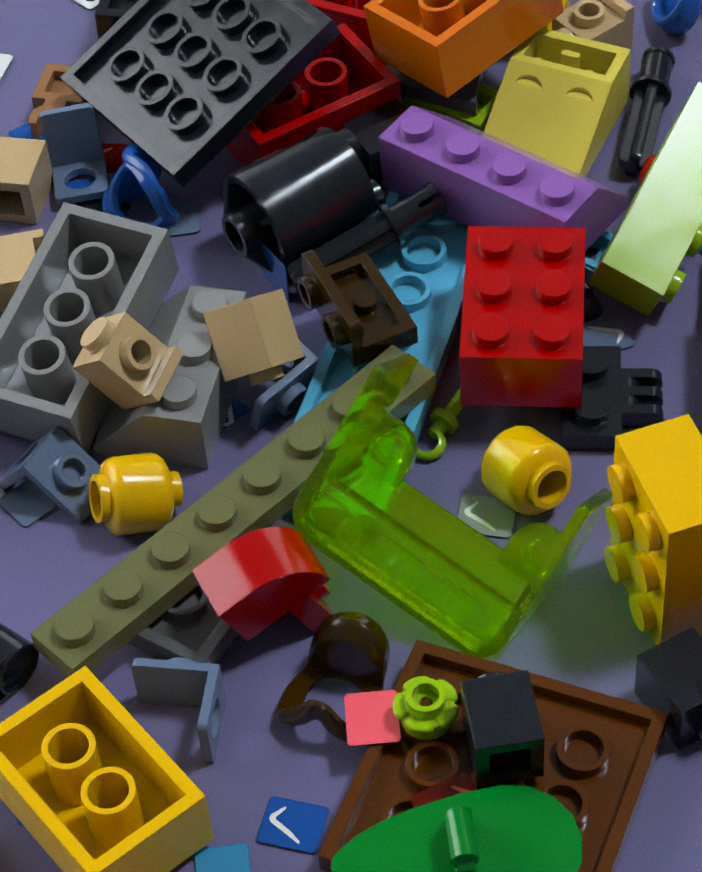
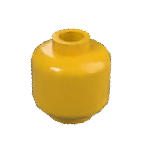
[481,425,572,515]
[88,452,183,536]

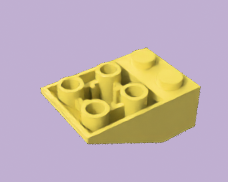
[484,28,631,177]

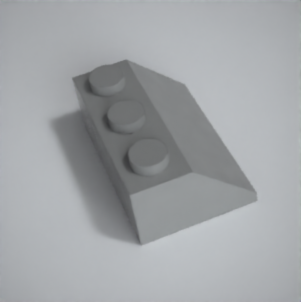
[93,285,247,470]

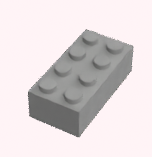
[0,202,179,452]

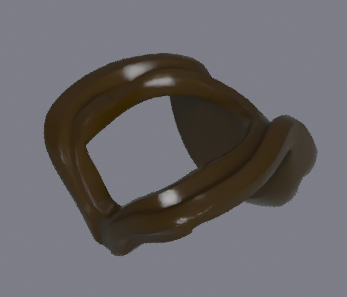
[277,611,390,742]

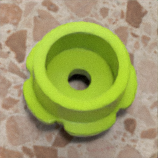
[392,676,459,740]

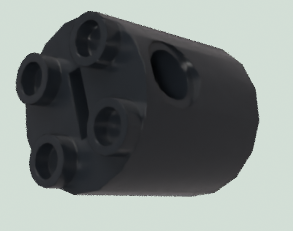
[222,127,386,273]

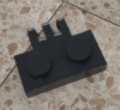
[561,346,664,452]

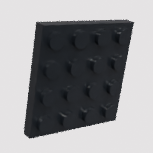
[60,0,341,188]

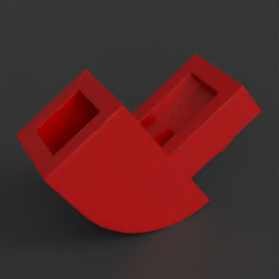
[192,527,333,641]

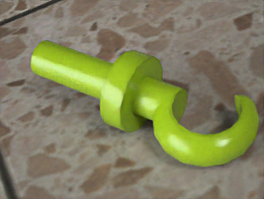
[413,388,465,461]

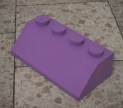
[378,105,630,252]

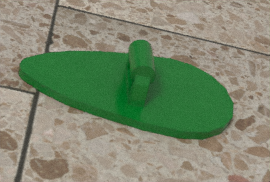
[331,785,582,872]

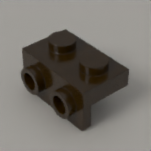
[297,249,418,367]

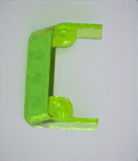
[293,354,612,658]

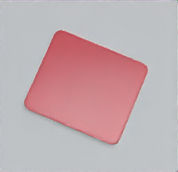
[344,690,401,746]

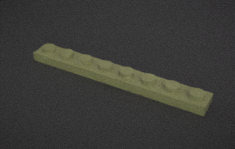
[30,345,437,677]

